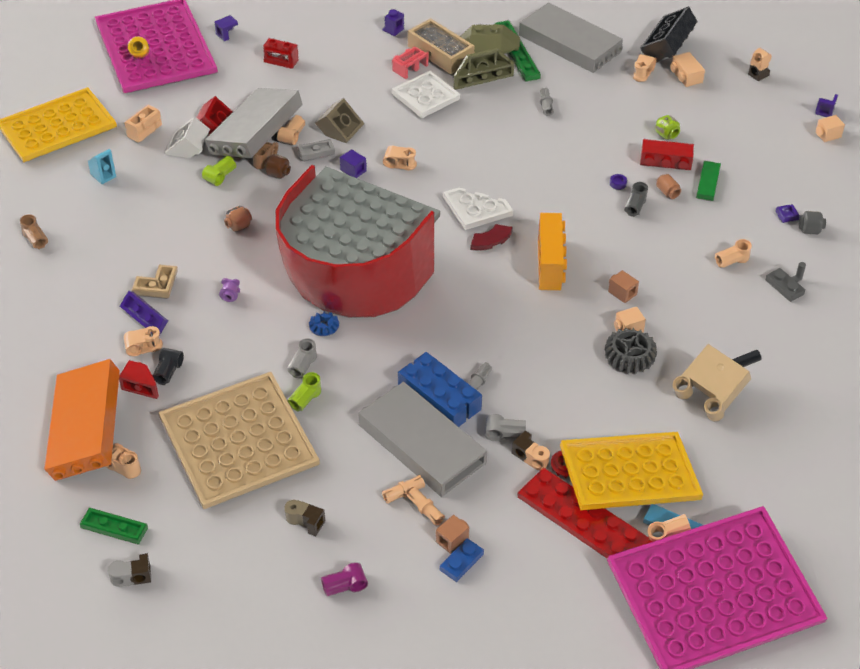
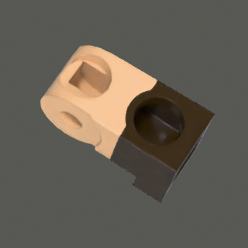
[748,48,772,81]
[511,430,550,470]

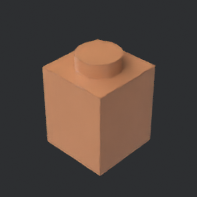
[608,270,639,303]
[436,515,469,554]

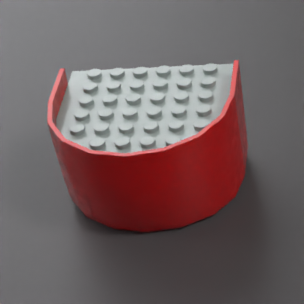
[276,165,440,317]

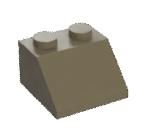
[315,98,365,143]

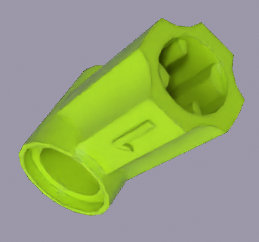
[202,156,236,186]
[288,372,321,412]

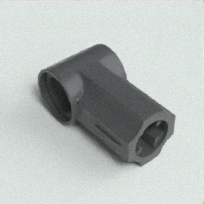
[624,182,648,217]

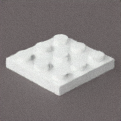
[392,71,460,118]

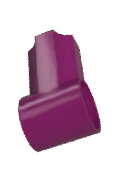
[321,562,368,596]

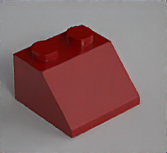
[196,96,233,136]

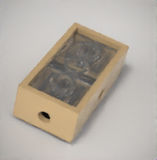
[408,18,474,74]

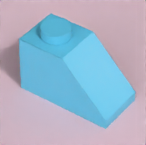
[88,149,116,184]

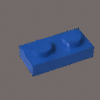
[440,538,484,582]

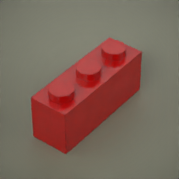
[640,139,694,170]

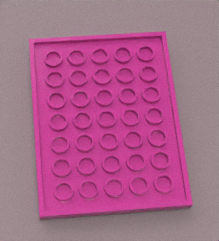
[95,0,218,93]
[607,506,828,669]

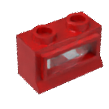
[263,38,299,69]

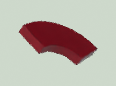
[470,224,513,250]

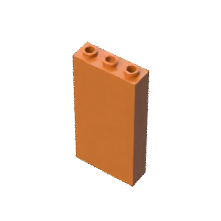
[44,359,120,481]

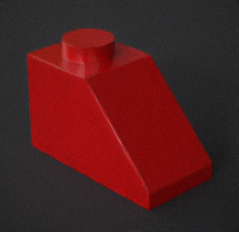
[119,360,159,399]

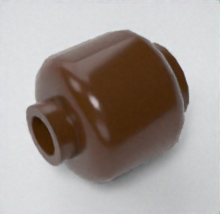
[264,154,291,179]

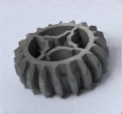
[604,327,657,374]

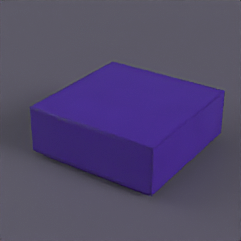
[776,204,800,223]

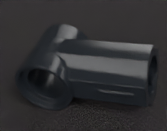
[152,348,184,385]

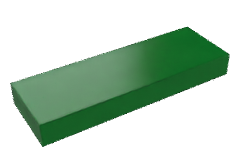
[696,161,721,201]
[80,507,148,545]

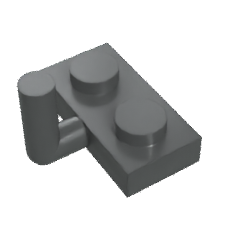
[765,262,806,302]

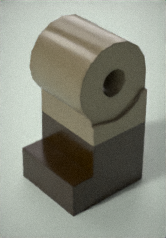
[284,500,326,537]

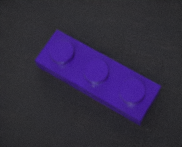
[120,290,169,336]

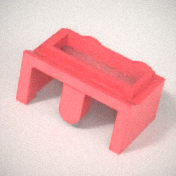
[392,47,428,79]

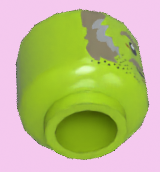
[655,115,680,140]

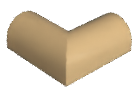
[132,264,178,298]

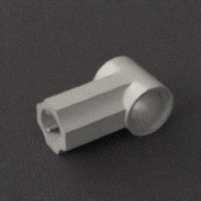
[288,338,317,378]
[485,414,526,441]

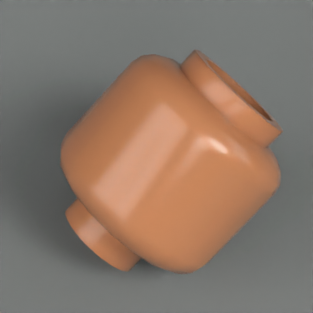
[224,206,252,232]

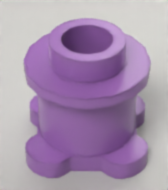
[219,278,240,302]

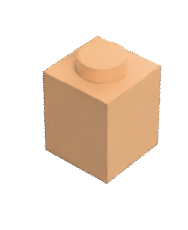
[816,115,845,142]
[614,307,646,333]

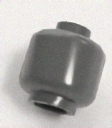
[799,211,826,235]

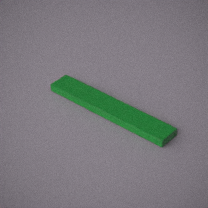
[495,20,541,82]

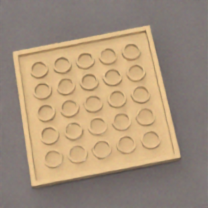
[158,372,320,510]

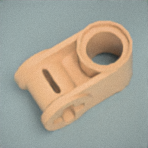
[633,54,656,82]
[383,146,417,170]
[124,326,163,356]
[106,443,141,479]

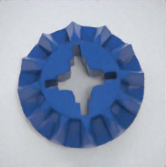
[309,311,339,336]

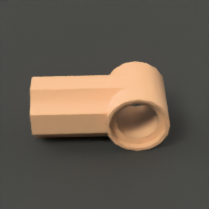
[277,115,305,145]
[715,239,752,268]
[647,514,691,542]

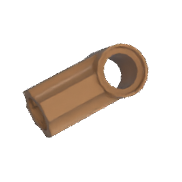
[20,214,48,249]

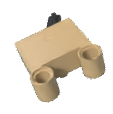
[673,344,762,421]

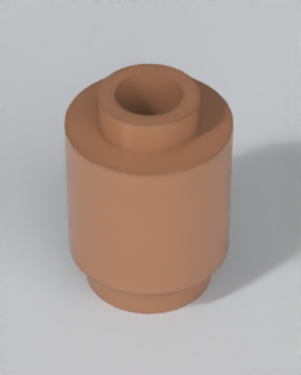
[656,174,681,199]

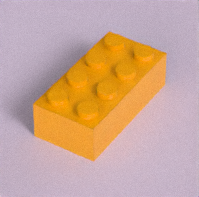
[538,213,567,291]

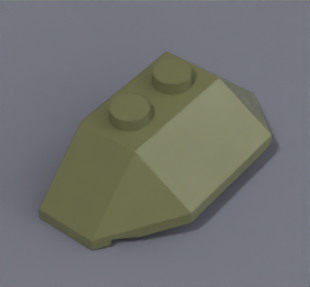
[460,24,521,54]
[454,48,515,90]

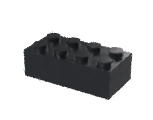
[640,6,698,63]

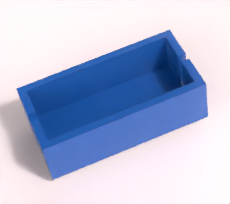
[398,351,482,427]

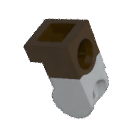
[108,553,151,586]

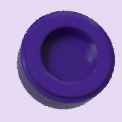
[610,174,627,190]

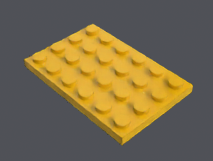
[0,87,117,162]
[560,432,703,510]

